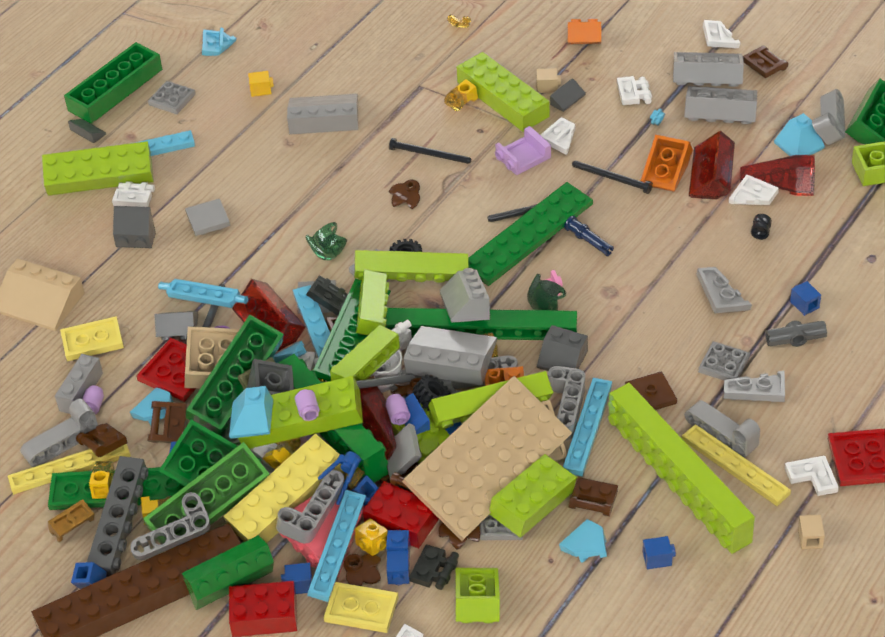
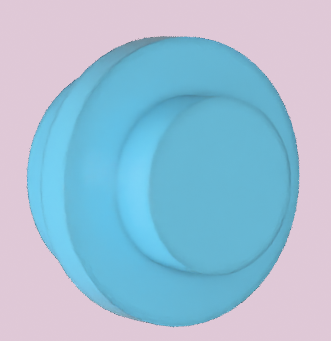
[650,108,665,125]

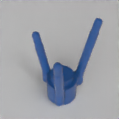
[318,451,361,505]

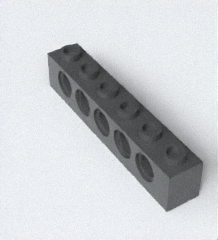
[87,456,149,577]

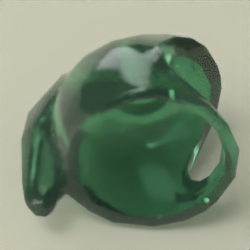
[305,222,347,260]
[527,274,566,311]

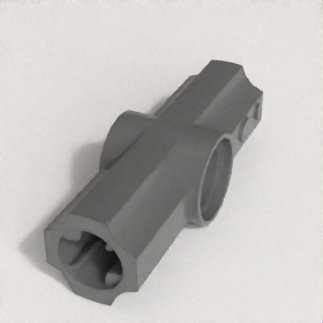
[765,321,827,347]

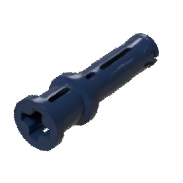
[564,216,614,256]

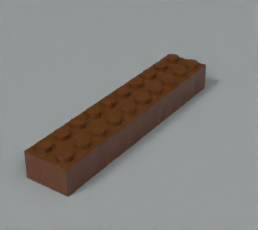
[31,523,241,637]

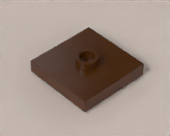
[625,371,677,410]

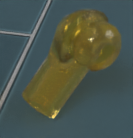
[447,14,471,28]

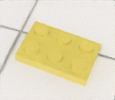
[60,316,124,361]
[324,582,398,633]

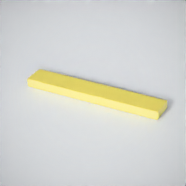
[682,424,791,506]
[8,444,131,495]

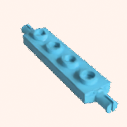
[158,279,248,308]

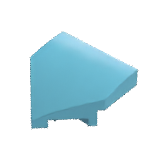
[202,27,236,56]
[273,341,307,363]
[130,388,174,425]
[559,519,607,563]

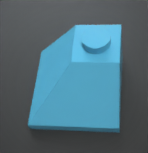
[774,113,825,162]
[229,386,273,439]

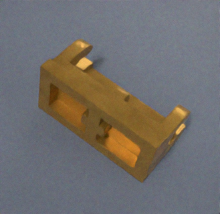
[48,499,95,543]

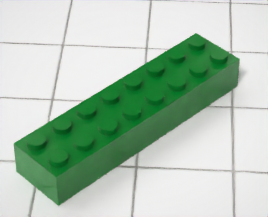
[278,354,388,483]

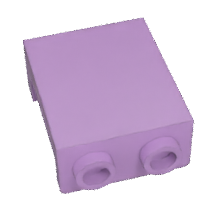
[495,126,551,175]

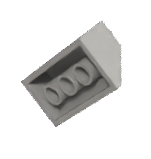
[440,268,490,323]

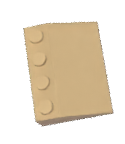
[0,258,85,331]
[185,326,240,389]

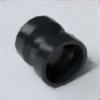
[751,214,772,240]

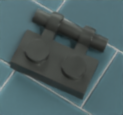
[306,275,348,316]
[409,544,459,590]

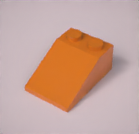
[640,134,693,192]

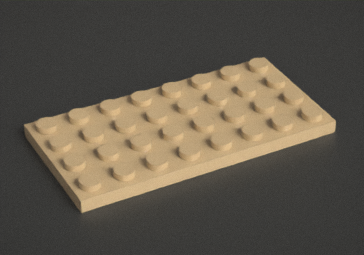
[402,376,572,541]

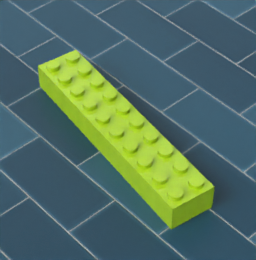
[608,383,755,554]

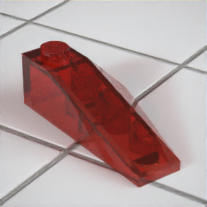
[740,155,815,196]
[360,386,397,460]

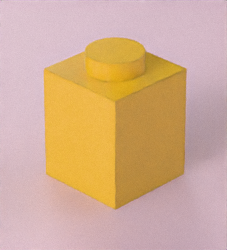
[248,71,274,97]

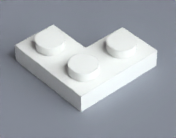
[785,456,839,496]

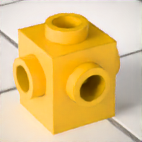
[355,518,388,556]

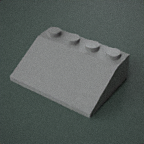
[673,52,744,87]
[685,86,758,124]
[287,94,358,134]
[403,326,497,385]

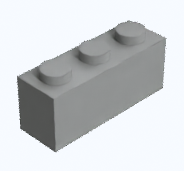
[55,354,103,414]

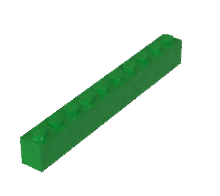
[384,308,577,340]

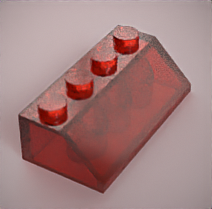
[689,130,735,200]
[232,279,306,352]

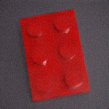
[363,481,439,549]
[229,581,297,637]

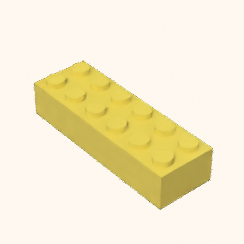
[224,434,344,543]

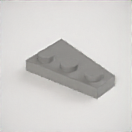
[696,267,752,314]
[724,371,785,402]

